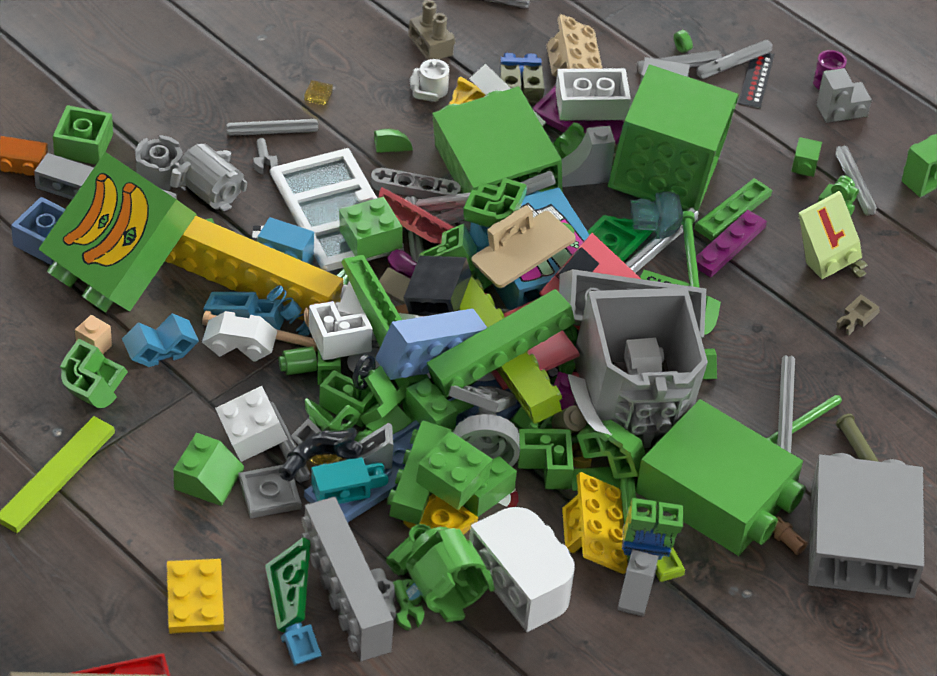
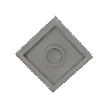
[238,465,302,519]

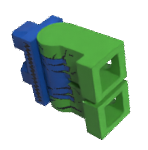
[622,498,683,560]

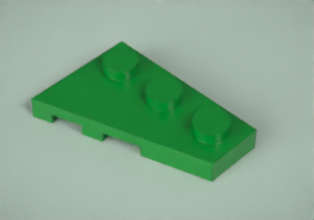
[265,537,311,633]

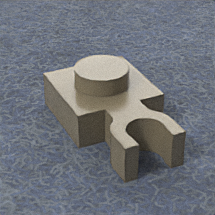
[837,295,879,335]

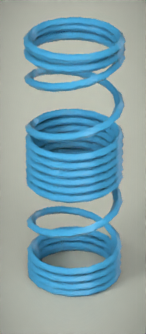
[267,285,311,336]

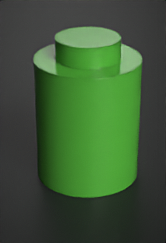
[278,346,317,375]

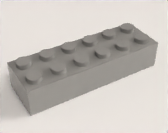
[559,269,706,338]
[301,497,393,661]

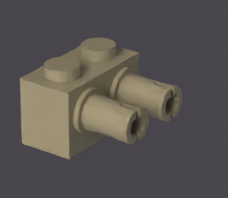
[409,0,455,60]

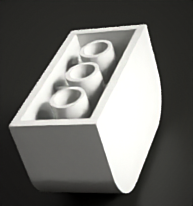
[470,507,574,632]

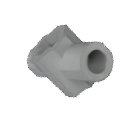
[371,568,396,620]

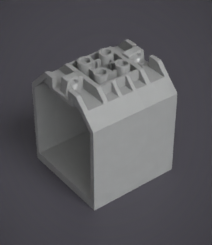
[574,288,708,448]

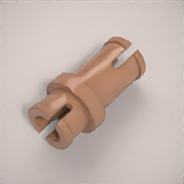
[773,517,808,555]

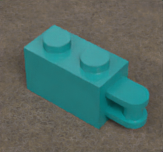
[311,457,389,504]

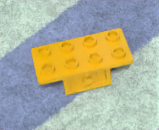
[562,472,628,574]

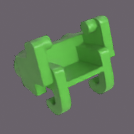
[553,123,585,159]

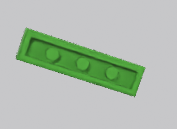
[694,178,772,242]

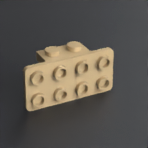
[547,15,602,77]
[472,205,576,288]

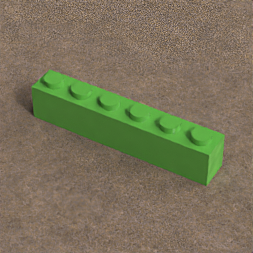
[427,289,575,397]

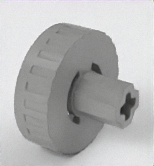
[453,411,520,467]

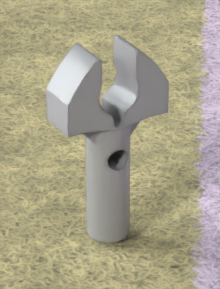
[253,138,278,175]

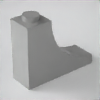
[562,126,615,187]

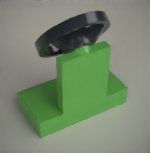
[353,354,406,425]

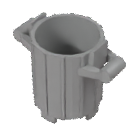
[170,143,247,211]

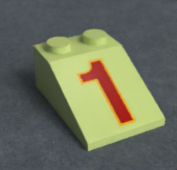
[799,191,862,279]

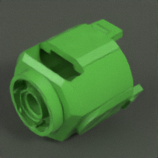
[406,527,495,622]

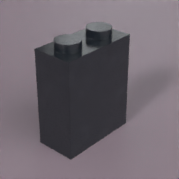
[403,256,471,316]

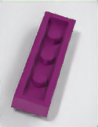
[696,210,767,277]

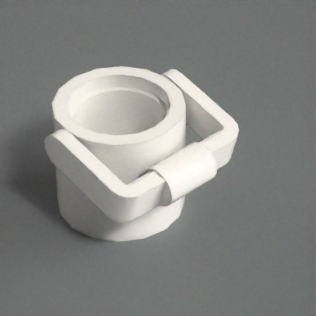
[410,59,449,102]

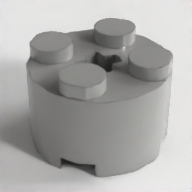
[135,136,183,191]

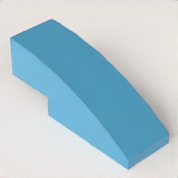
[203,292,285,330]

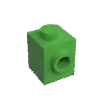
[791,137,822,177]

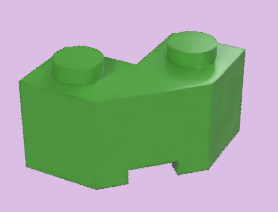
[577,420,646,479]

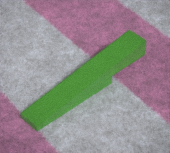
[341,255,430,389]

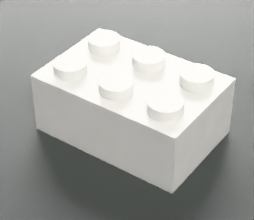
[555,69,631,120]

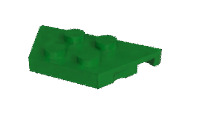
[587,215,655,262]

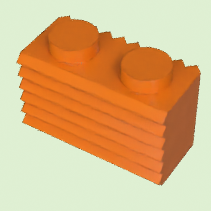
[0,136,48,176]

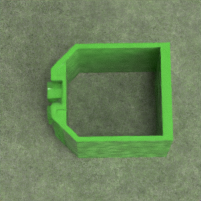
[608,64,739,212]

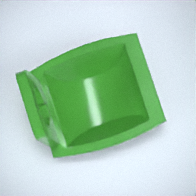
[305,398,362,432]

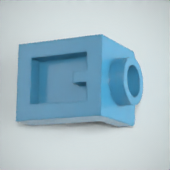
[281,623,322,666]

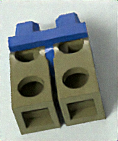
[500,53,544,106]

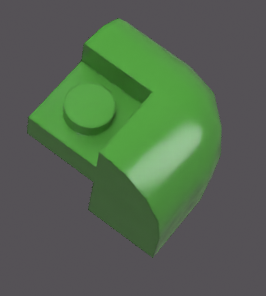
[463,178,527,228]
[60,339,128,408]

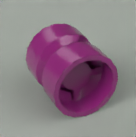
[813,50,847,90]

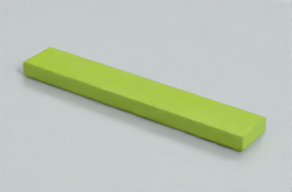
[0,416,115,533]

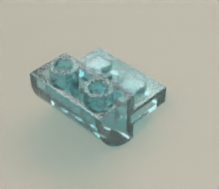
[630,191,683,239]

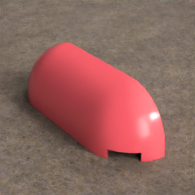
[379,187,454,244]

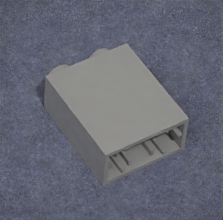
[808,453,924,598]

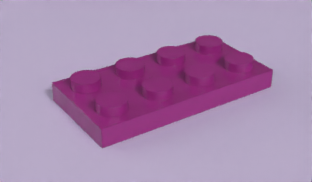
[532,86,625,145]

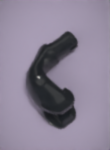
[279,427,363,481]

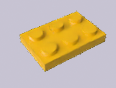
[167,559,224,633]

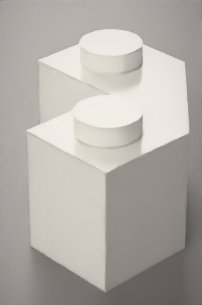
[202,311,277,362]
[624,338,664,375]

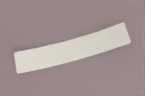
[568,374,612,435]

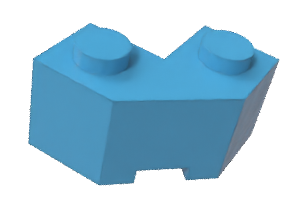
[122,313,199,367]

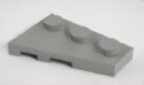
[449,386,517,415]

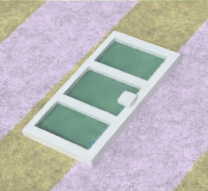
[269,148,404,272]

